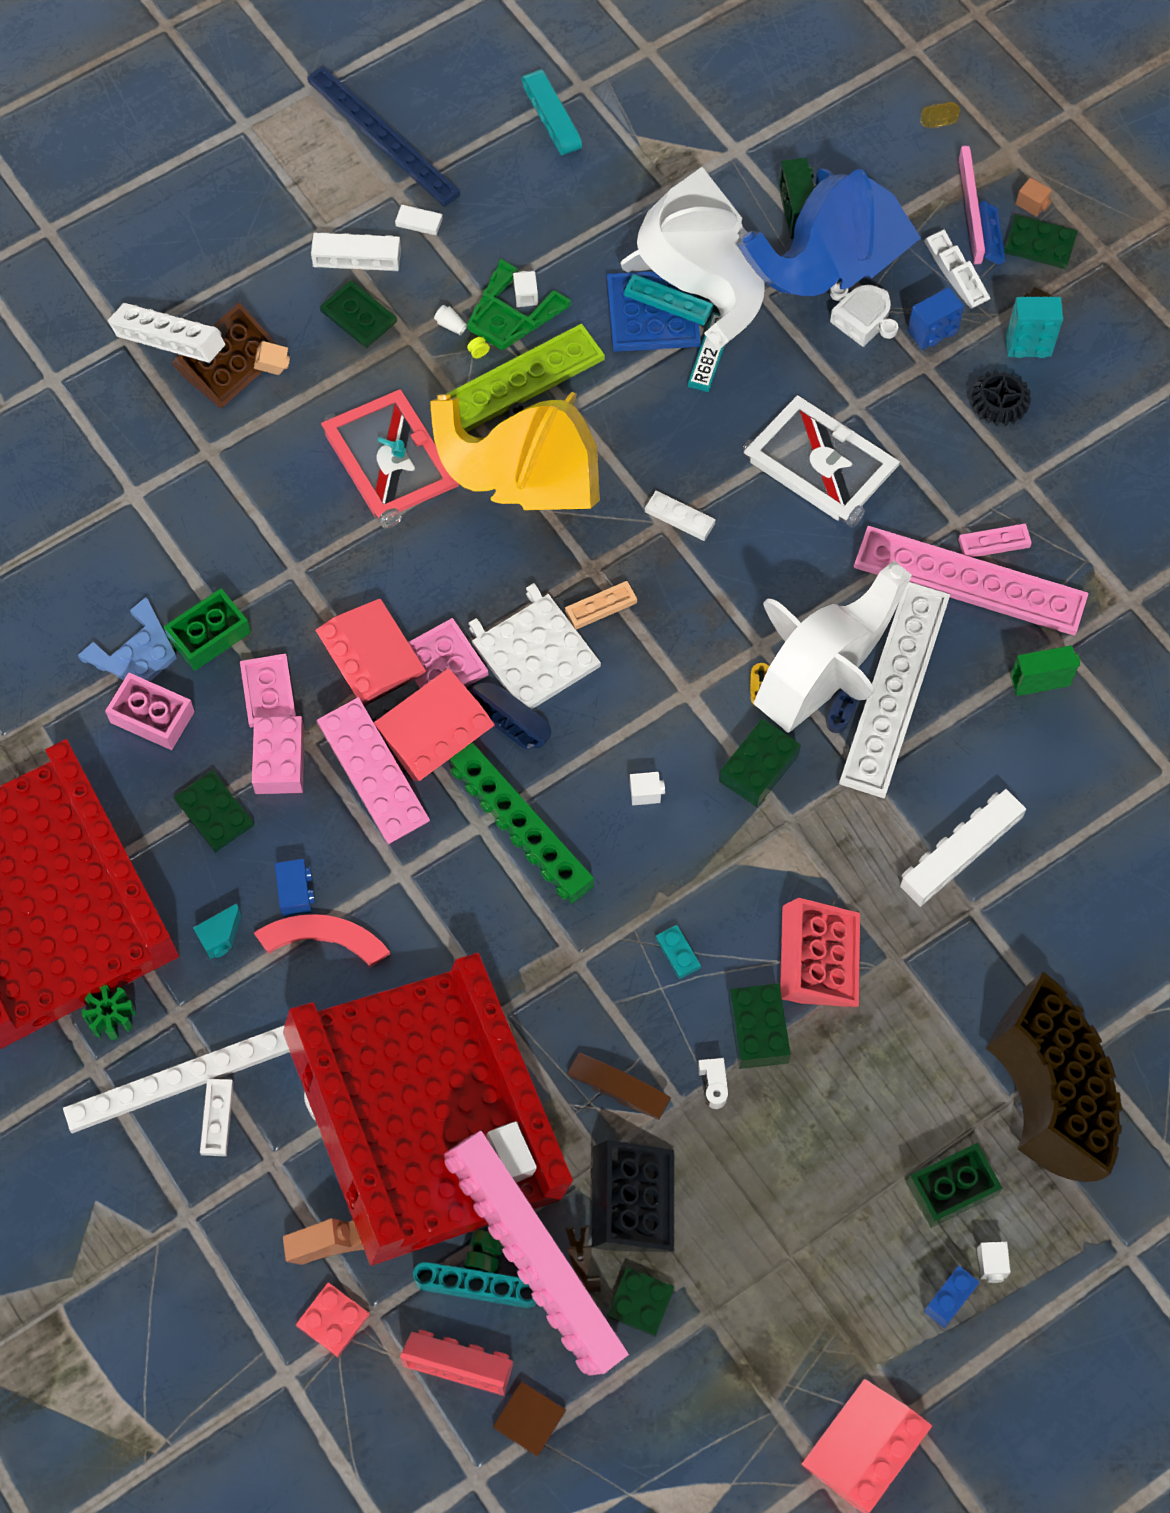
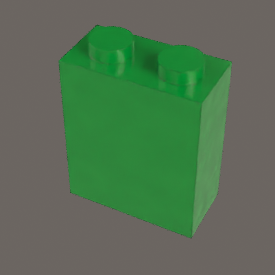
[1010,645,1080,696]

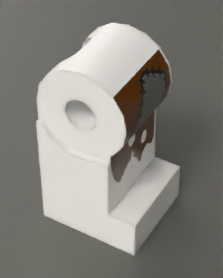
[698,1058,728,1109]

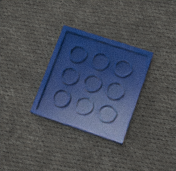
[607,271,701,352]

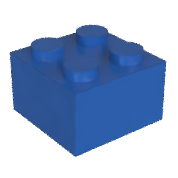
[908,287,964,350]

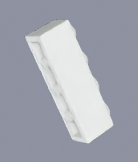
[311,232,401,271]

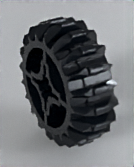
[970,369,1031,427]

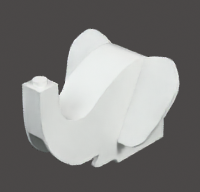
[621,167,765,350]
[753,561,912,733]

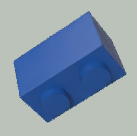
[275,859,315,916]
[924,1266,980,1329]

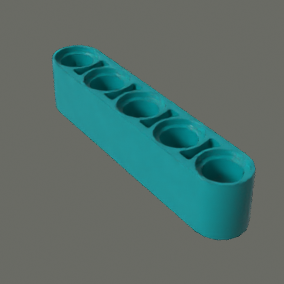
[521,69,582,156]
[413,1262,537,1308]

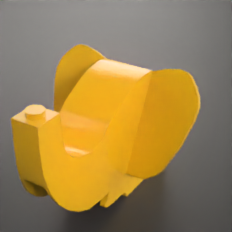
[430,392,600,510]

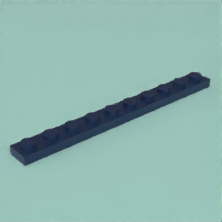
[307,66,460,207]

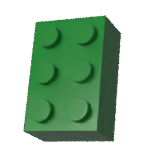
[164,588,251,671]

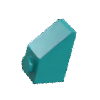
[193,904,242,960]

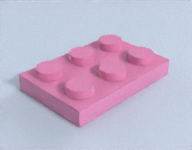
[240,654,296,728]

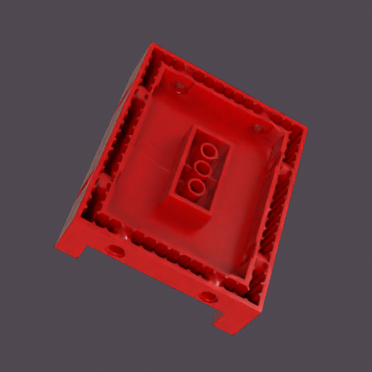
[0,739,180,1049]
[283,952,573,1266]

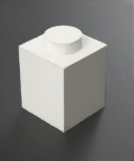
[513,271,538,307]
[630,772,665,805]
[977,1242,1010,1283]

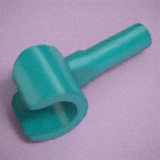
[377,437,406,458]

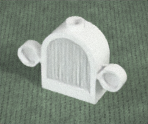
[830,281,898,347]

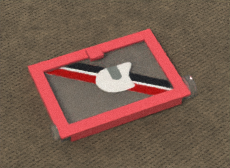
[321,389,459,528]

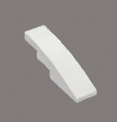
[924,230,991,309]

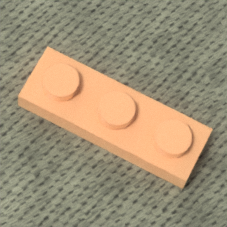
[565,581,637,630]

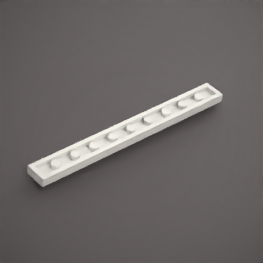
[63,1025,290,1133]

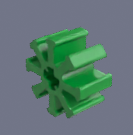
[82,985,136,1040]

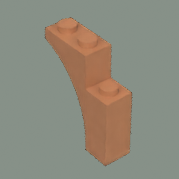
[283,1218,364,1265]

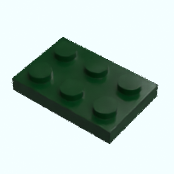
[1004,214,1078,269]
[320,280,397,349]
[173,770,255,853]

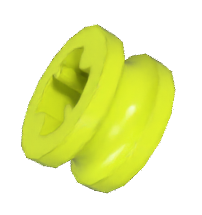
[467,337,490,358]

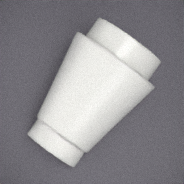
[434,305,467,335]

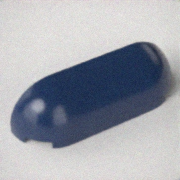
[471,683,551,749]

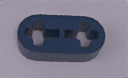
[826,691,857,733]

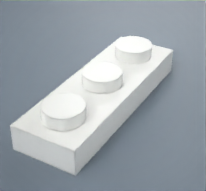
[645,491,715,541]
[200,1079,234,1156]

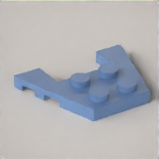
[78,597,177,682]

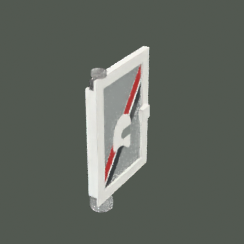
[743,395,900,528]

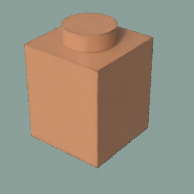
[1015,177,1052,217]

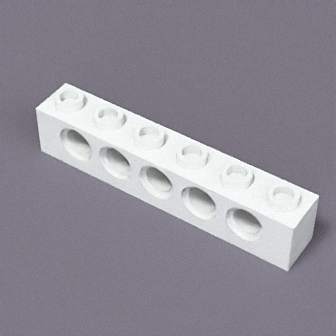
[108,303,226,363]

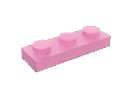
[958,524,1032,558]

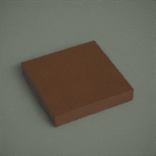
[493,1381,566,1457]

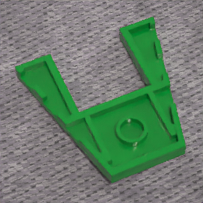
[467,259,571,351]

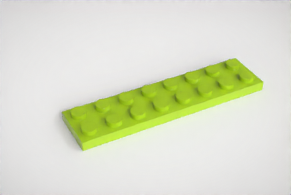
[447,324,605,432]

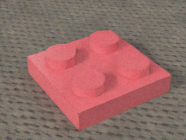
[296,1282,370,1357]

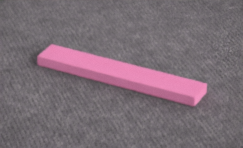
[959,146,985,264]

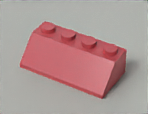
[400,1330,513,1396]

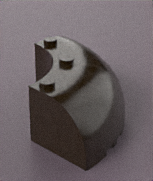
[986,972,1122,1182]

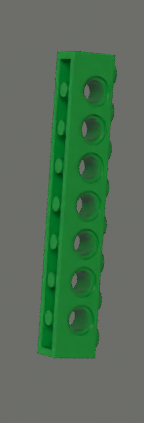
[449,742,594,904]

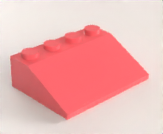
[316,599,427,707]
[374,668,494,781]
[780,898,860,1007]
[801,1379,932,1513]

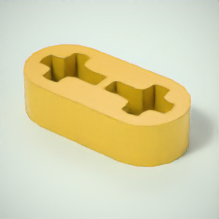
[750,663,770,707]

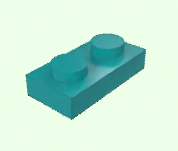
[655,925,701,980]

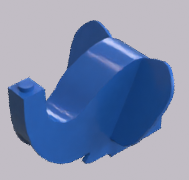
[737,168,921,296]

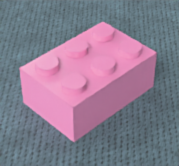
[105,673,195,750]
[252,716,305,794]

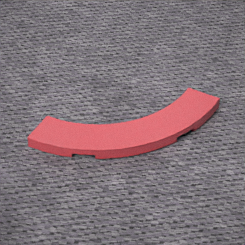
[254,914,390,968]

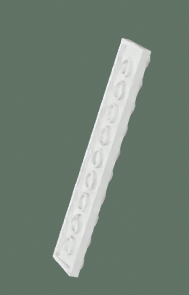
[839,582,950,799]

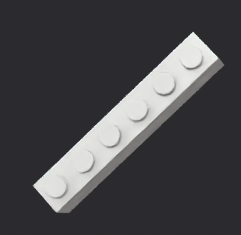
[900,789,1026,907]

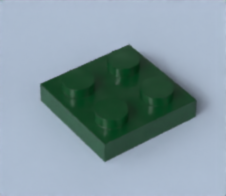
[607,1267,675,1337]

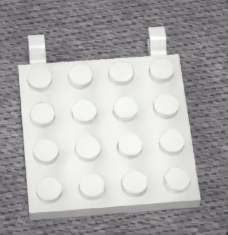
[468,583,601,709]

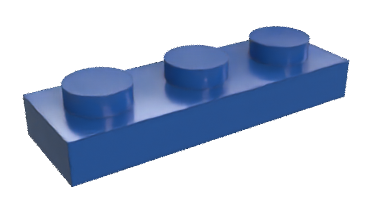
[978,200,1006,265]

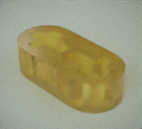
[920,102,960,128]

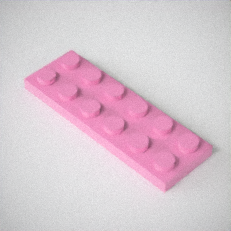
[316,697,430,845]

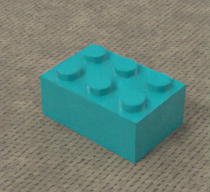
[1006,297,1063,358]

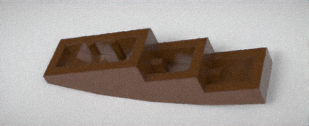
[567,1052,671,1120]

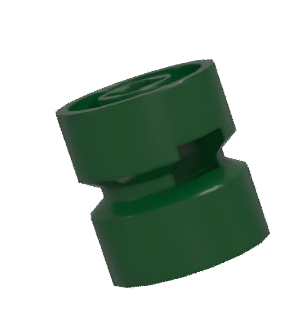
[463,1230,504,1274]

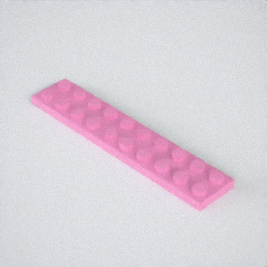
[854,526,1088,636]

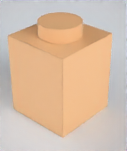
[254,341,290,375]

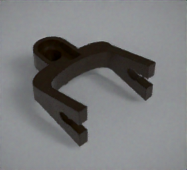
[565,1225,601,1292]

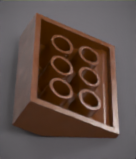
[171,302,277,409]

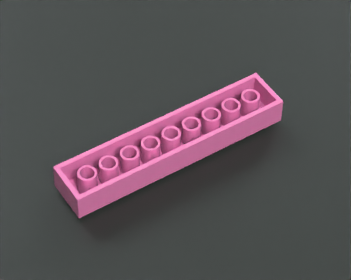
[443,1131,629,1376]

